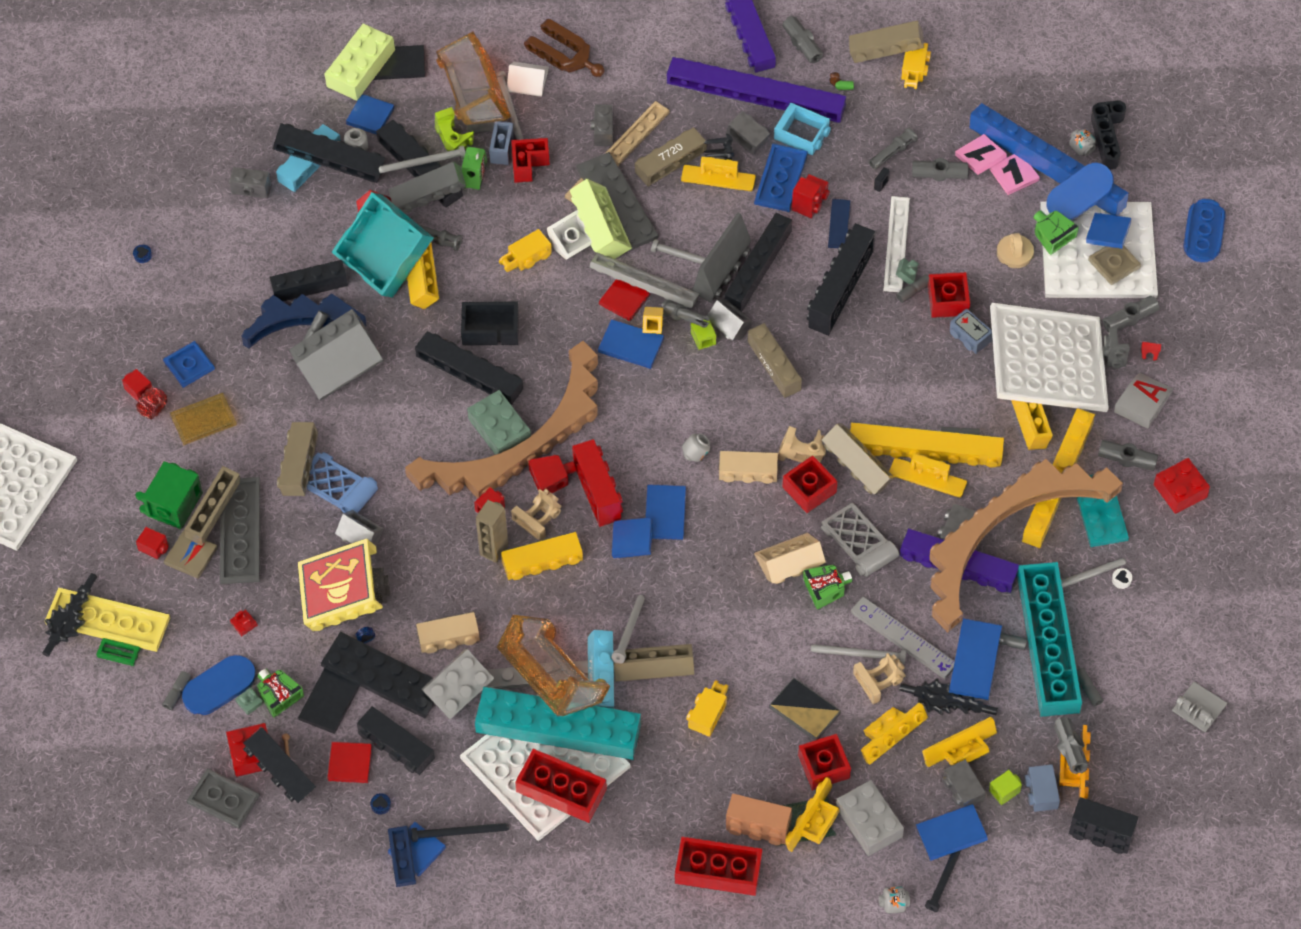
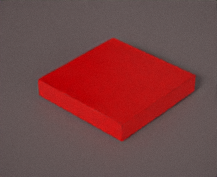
[599,279,650,321]
[327,742,372,783]

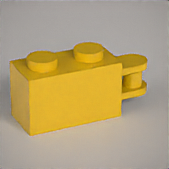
[901,43,931,89]
[499,229,552,272]
[686,680,729,737]

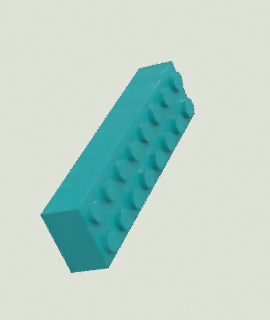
[1017,562,1082,717]
[475,687,641,760]

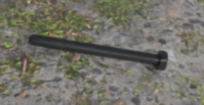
[411,823,509,842]
[925,850,961,912]

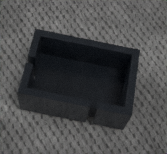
[461,301,519,346]
[1069,797,1139,854]

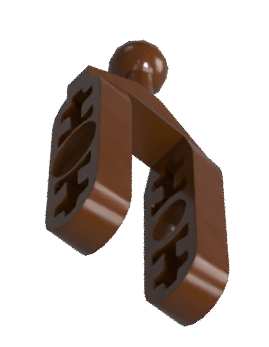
[524,19,605,77]

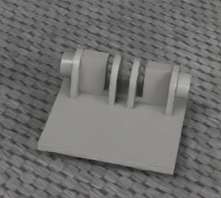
[1172,682,1227,733]

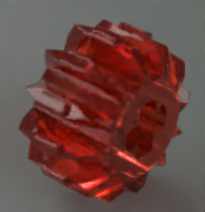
[136,386,168,420]

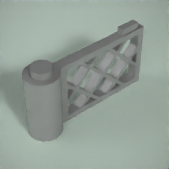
[821,502,899,577]

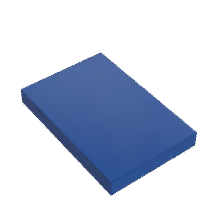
[598,319,664,369]
[646,485,686,540]
[916,804,988,861]

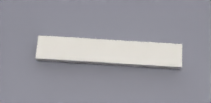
[883,196,910,292]

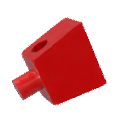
[528,455,576,495]

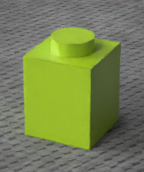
[691,320,716,350]
[989,770,1022,805]

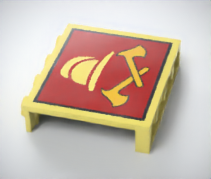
[298,539,383,631]

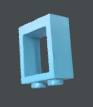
[774,103,831,155]

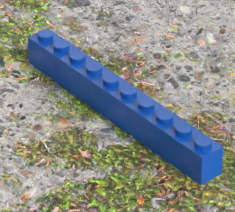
[969,103,1129,216]

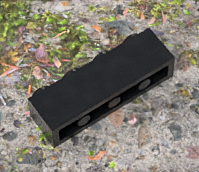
[270,260,348,301]
[357,706,435,775]
[243,726,316,803]

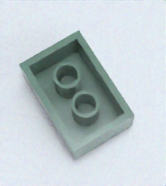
[467,390,531,455]

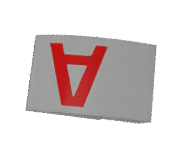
[1114,373,1173,429]

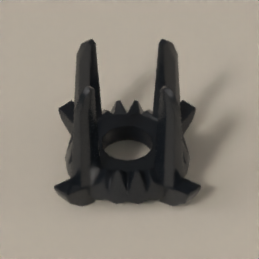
[704,133,734,160]

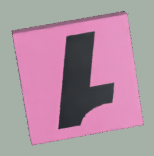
[955,134,1007,175]
[989,154,1040,195]

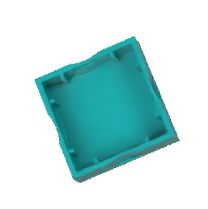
[332,192,434,298]

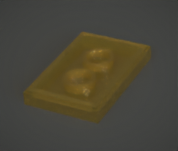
[170,393,237,446]

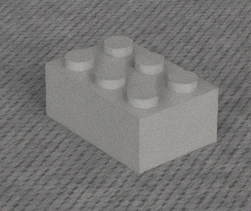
[422,649,494,719]
[836,780,904,856]

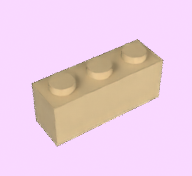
[719,451,778,484]
[416,612,480,653]

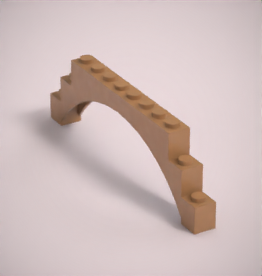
[405,341,598,498]
[929,459,1123,633]

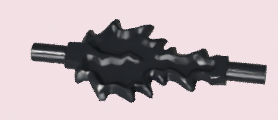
[42,573,97,657]
[899,678,998,716]

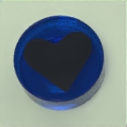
[133,245,152,263]
[355,627,375,644]
[370,793,391,815]

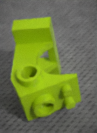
[435,107,474,151]

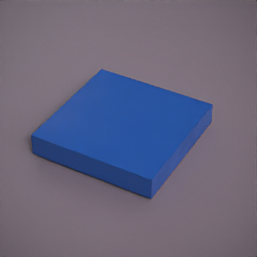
[346,94,394,135]
[1086,212,1131,249]
[163,341,215,388]
[612,517,653,558]
[388,822,446,877]

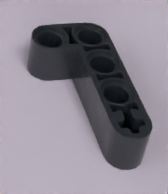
[1091,100,1126,170]

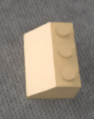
[754,533,826,584]

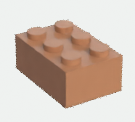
[726,793,792,845]

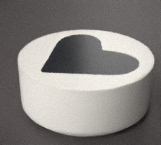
[1112,568,1132,589]

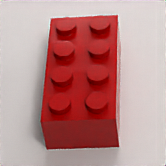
[572,439,623,527]
[515,748,607,823]
[675,837,762,896]

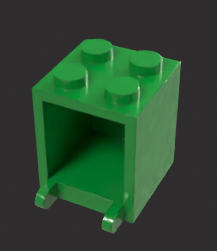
[135,461,203,529]

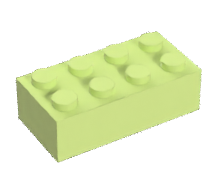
[325,24,395,101]
[570,179,632,259]

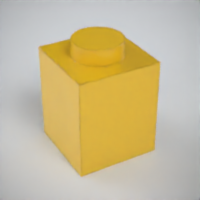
[643,307,663,334]

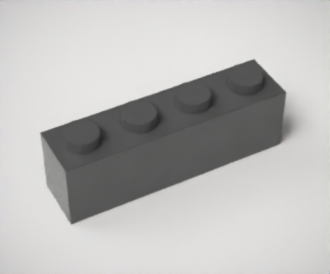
[389,162,466,214]

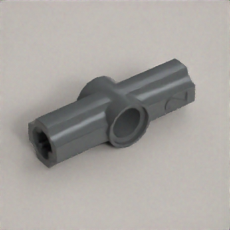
[782,16,823,63]
[912,158,968,182]
[1103,295,1159,332]
[1098,440,1158,471]
[1054,717,1088,774]

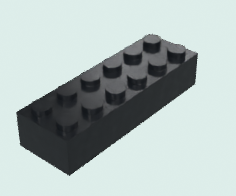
[807,223,876,336]

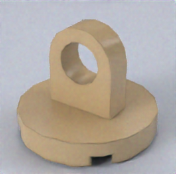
[997,233,1034,268]

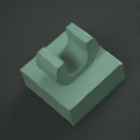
[896,258,919,285]
[235,687,263,715]

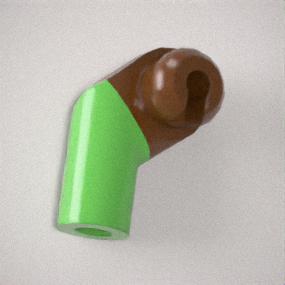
[829,72,854,90]

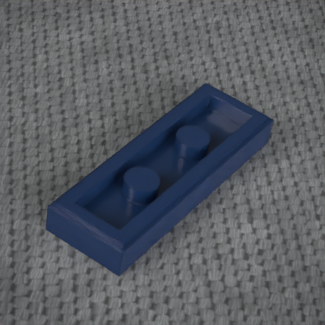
[828,199,850,249]
[388,826,416,887]

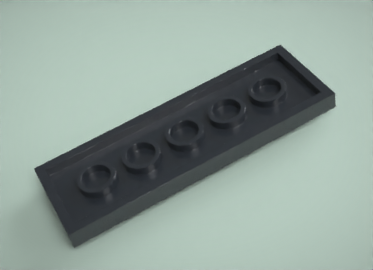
[321,631,434,718]

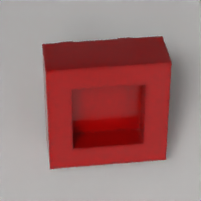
[1141,342,1161,361]
[230,609,258,637]

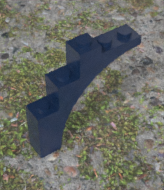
[241,293,367,349]

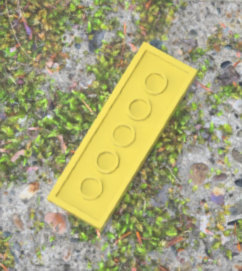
[45,588,170,652]

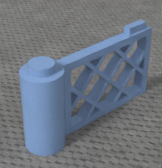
[307,452,378,513]

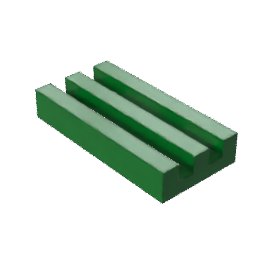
[96,638,141,666]

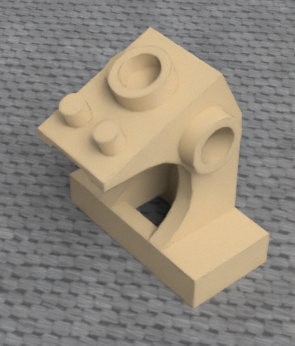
[778,426,826,463]
[511,489,562,541]
[853,653,906,705]

